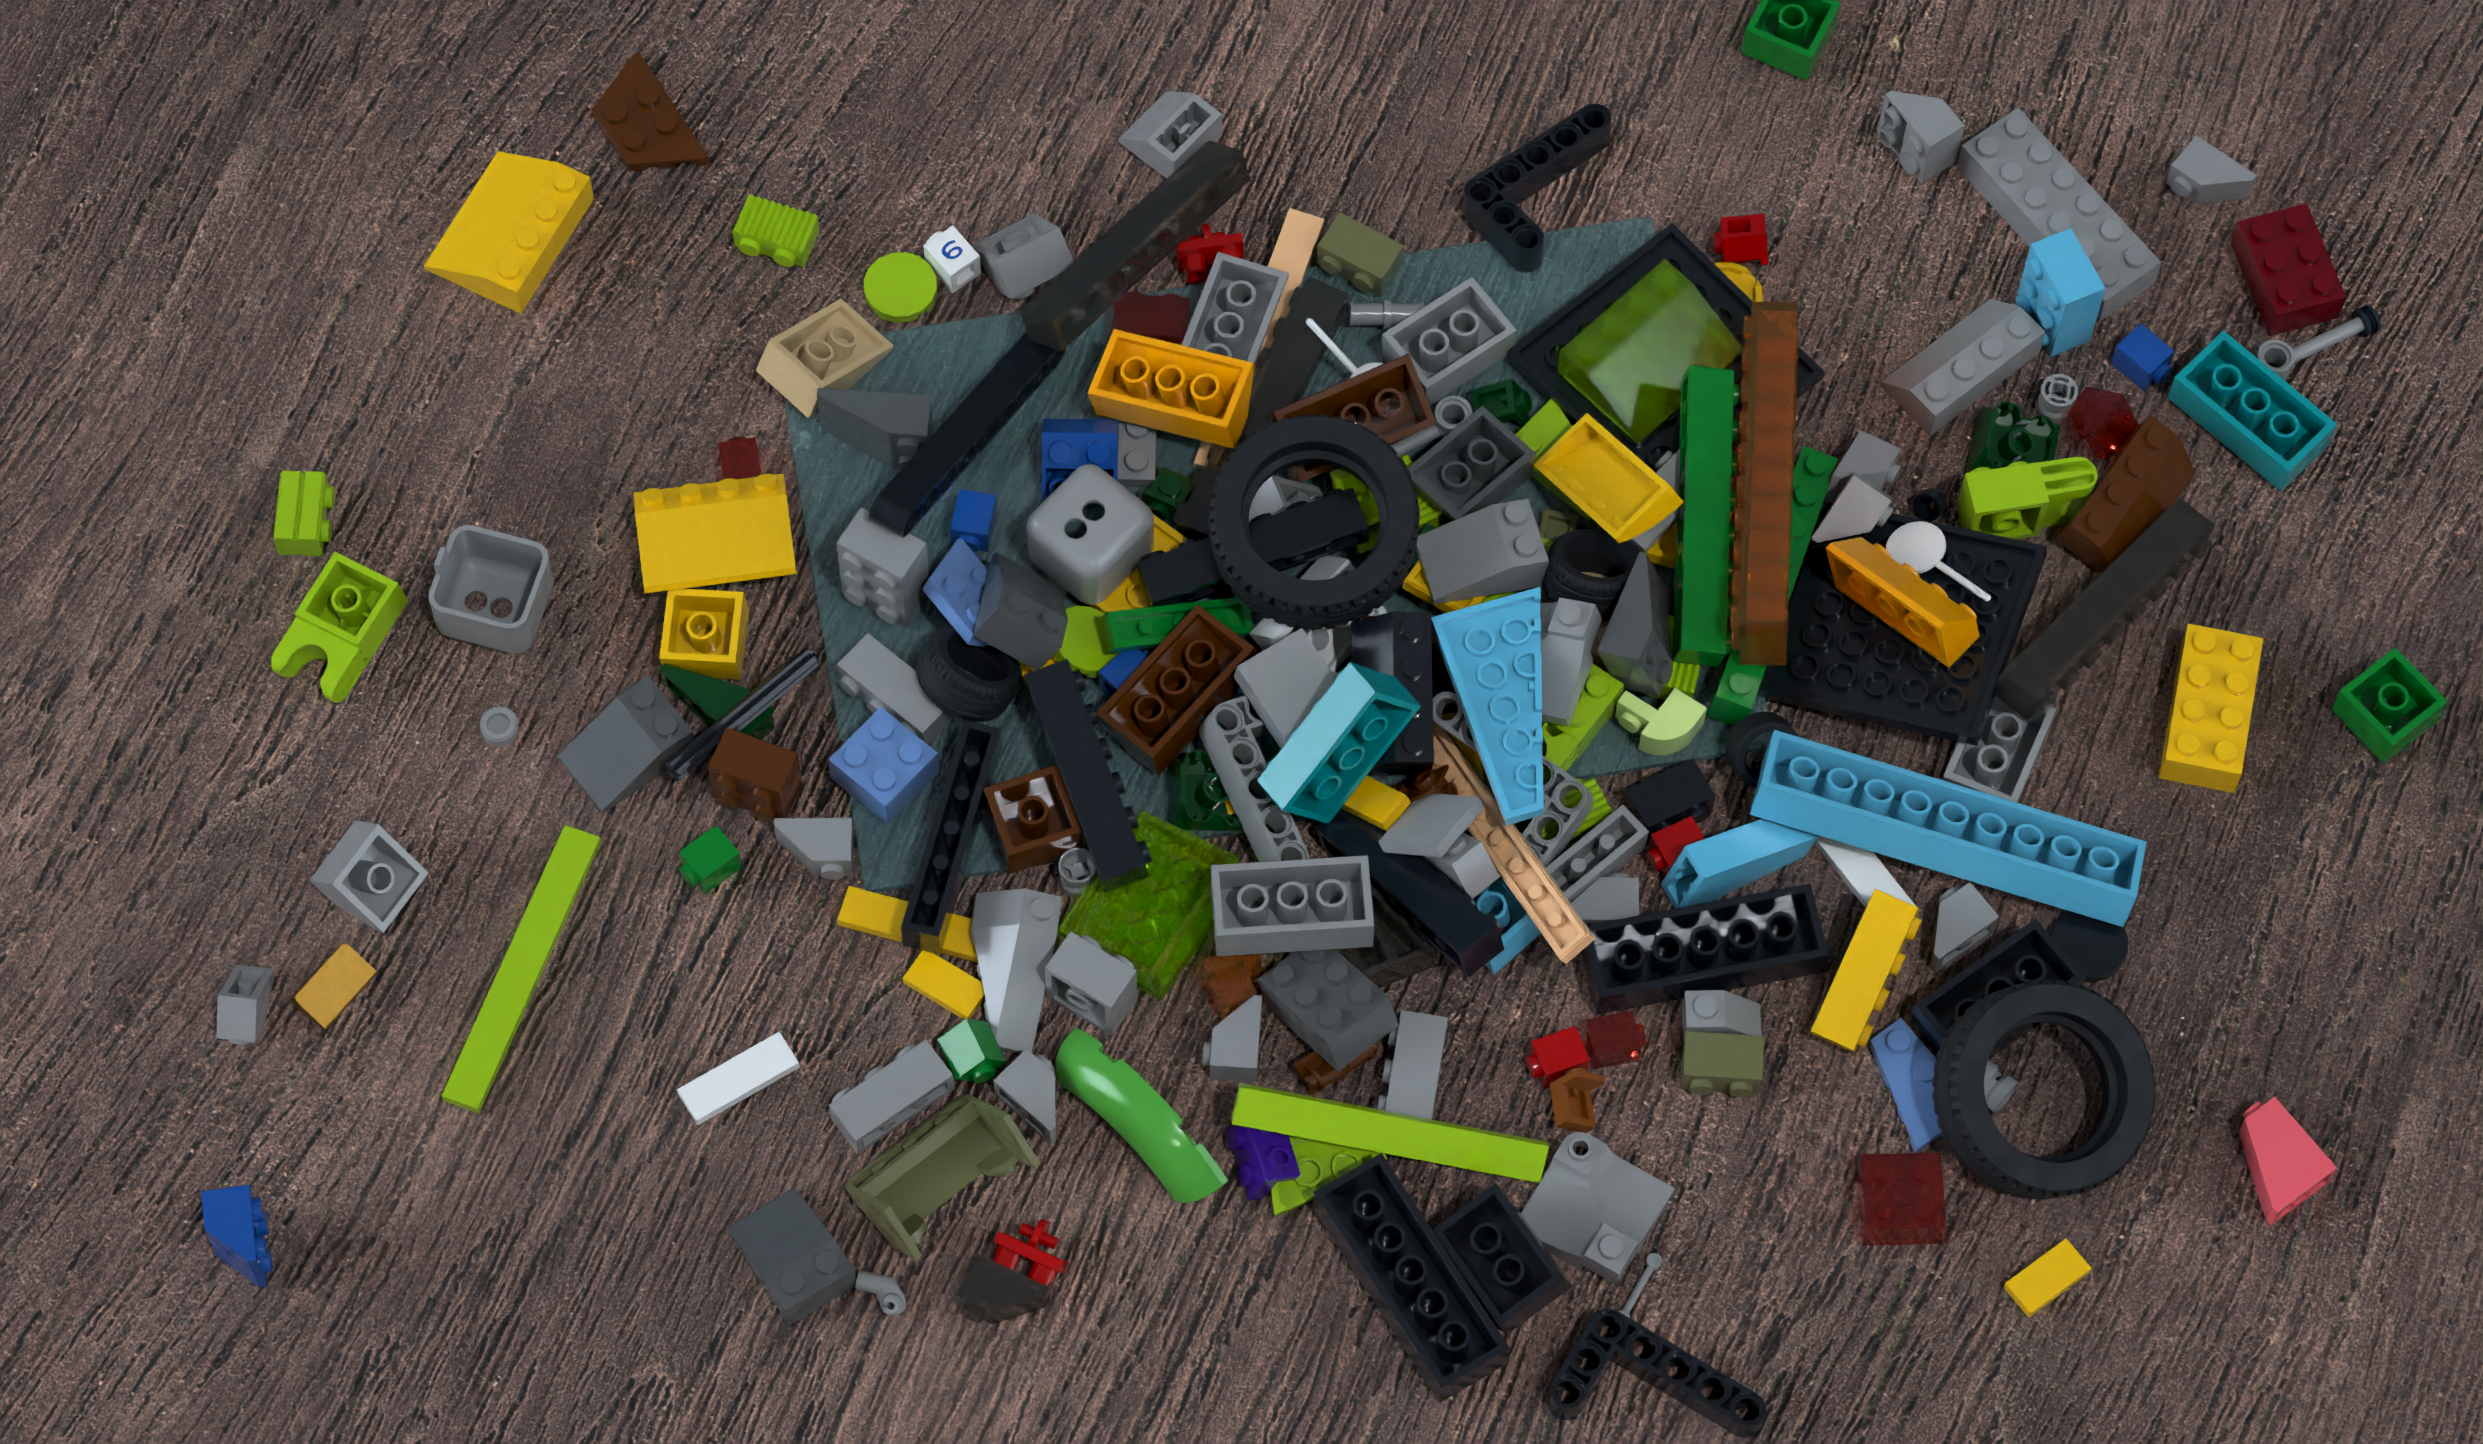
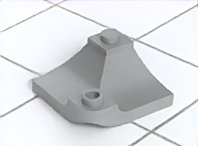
[1540,597,1602,726]
[1521,1132,1675,1285]

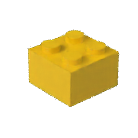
[659,589,749,680]

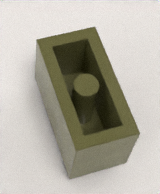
[1317,212,1404,297]
[1681,1031,1764,1098]

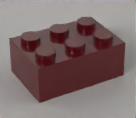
[2230,203,2346,336]

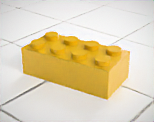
[2158,623,2263,793]

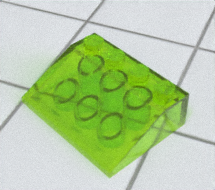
[1557,259,1743,444]
[1057,810,1240,1000]

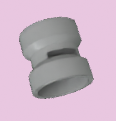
[2036,374,2078,424]
[1058,847,1097,898]
[1984,1059,2019,1113]

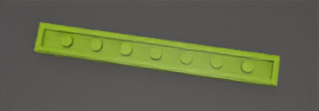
[441,825,602,1114]
[1231,1083,1549,1183]

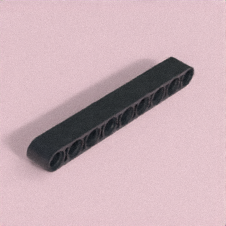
[868,325,1067,538]

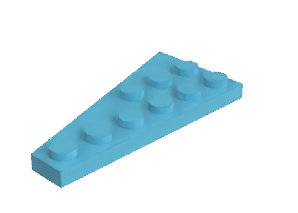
[1431,587,1544,825]

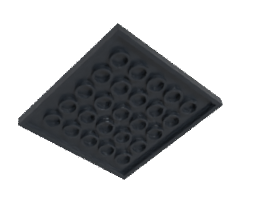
[1507,223,1824,473]
[1758,503,2047,746]

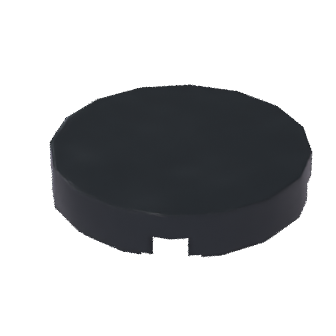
[2051,911,2128,983]

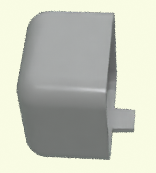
[1026,464,1154,605]
[428,525,554,654]

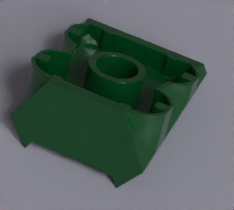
[1964,401,2061,471]
[1166,750,1254,830]

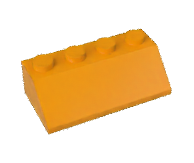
[1087,329,1254,449]
[1826,537,1980,668]

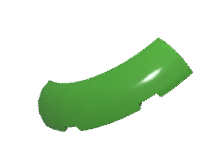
[1056,1027,1229,1203]

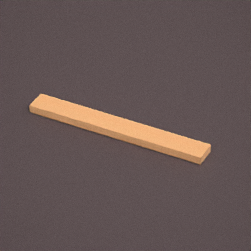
[1193,208,1325,476]
[1432,721,1596,964]

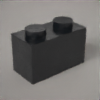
[1623,758,1715,842]

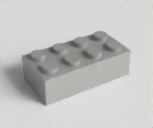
[1211,855,1374,956]

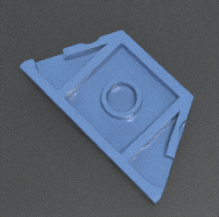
[922,538,991,647]

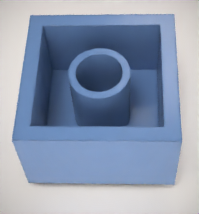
[828,707,940,825]

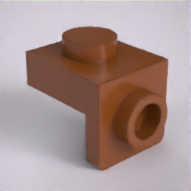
[1550,1068,1604,1133]

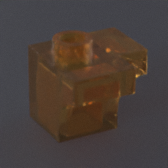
[1202,954,1262,1021]

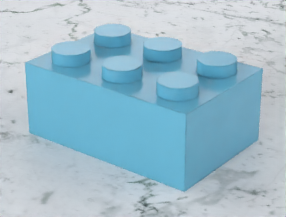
[2015,228,2106,357]

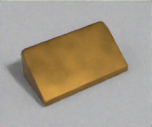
[293,942,377,1031]

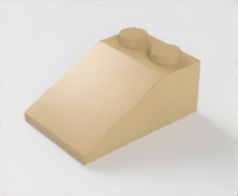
[756,299,894,418]

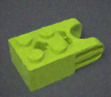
[1956,457,2098,539]
[271,552,408,703]
[1542,663,1624,785]

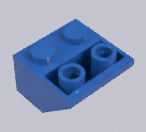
[1042,419,1118,505]
[201,1185,273,1287]

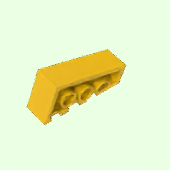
[1811,889,1922,1054]

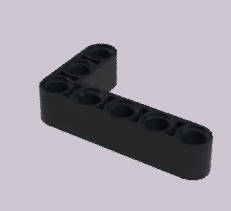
[1464,104,1612,272]
[1547,1309,1766,1438]

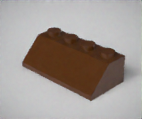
[1272,353,1437,482]
[2055,415,2195,584]
[1096,604,1256,776]

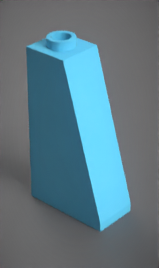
[1661,818,1818,909]

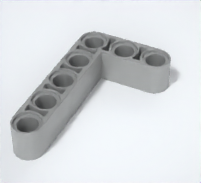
[1433,692,1594,868]
[1199,695,1309,862]

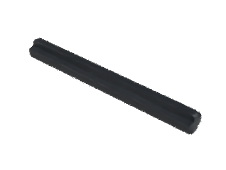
[665,648,819,781]

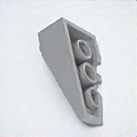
[970,888,1062,1054]

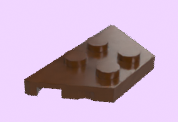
[592,52,709,171]

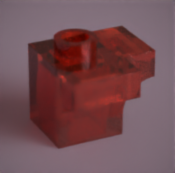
[2068,386,2138,460]

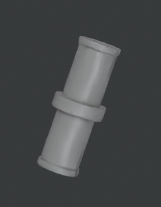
[1348,299,1425,329]

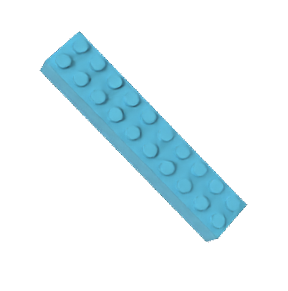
[1750,730,2147,927]

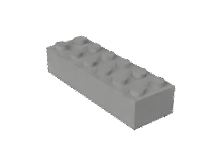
[1957,108,2161,322]

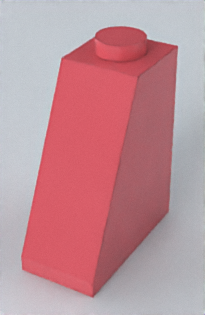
[2238,1097,2337,1226]

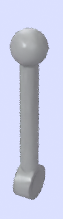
[1618,1253,1662,1318]

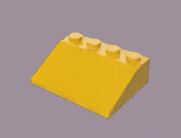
[424,151,594,314]
[633,474,797,594]

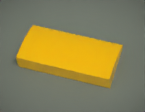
[1533,413,1684,543]

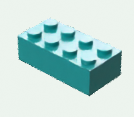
[2168,330,2337,492]
[1257,662,1421,824]

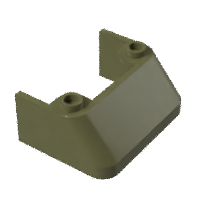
[846,1094,1041,1260]

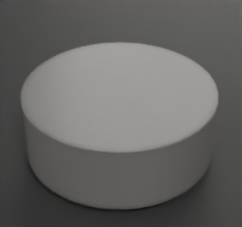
[479,706,519,747]

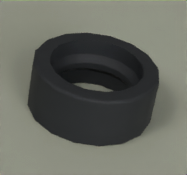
[1725,711,1799,788]

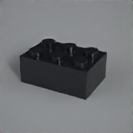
[1433,1183,1573,1334]

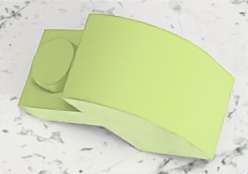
[1615,688,1707,756]

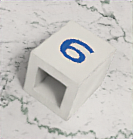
[923,225,981,294]

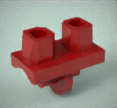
[1176,223,1244,284]
[992,1218,1069,1290]

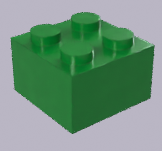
[1741,0,1841,81]
[2331,648,2448,764]

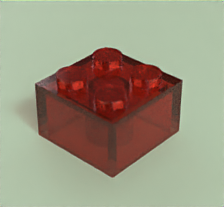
[1857,1153,1947,1246]

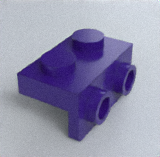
[1226,1123,1300,1201]

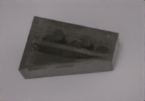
[1340,883,1434,988]

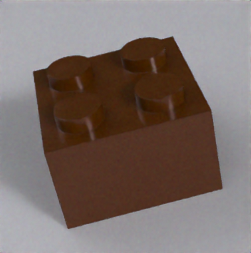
[708,727,802,822]
[983,765,1083,874]

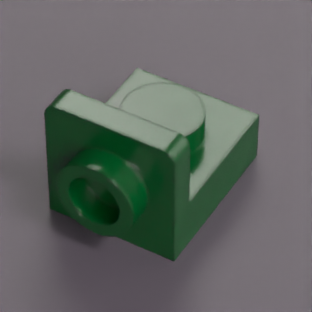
[1471,378,1532,427]
[1142,466,1196,524]

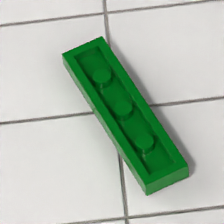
[1102,597,1254,653]

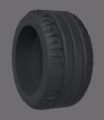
[1543,529,1641,621]
[916,624,1022,722]

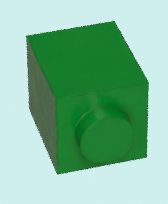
[679,825,742,895]
[937,1019,1007,1084]

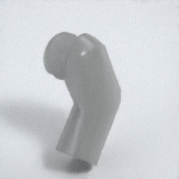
[855,1270,906,1316]

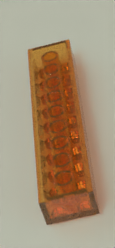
[1731,302,1799,665]

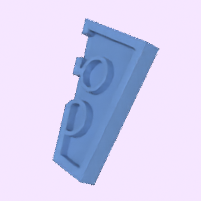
[1869,1018,1942,1155]

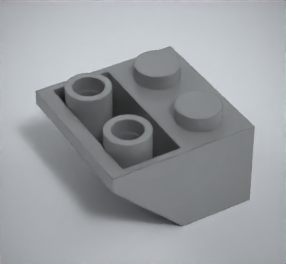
[1119,91,1222,184]
[1877,91,1965,184]

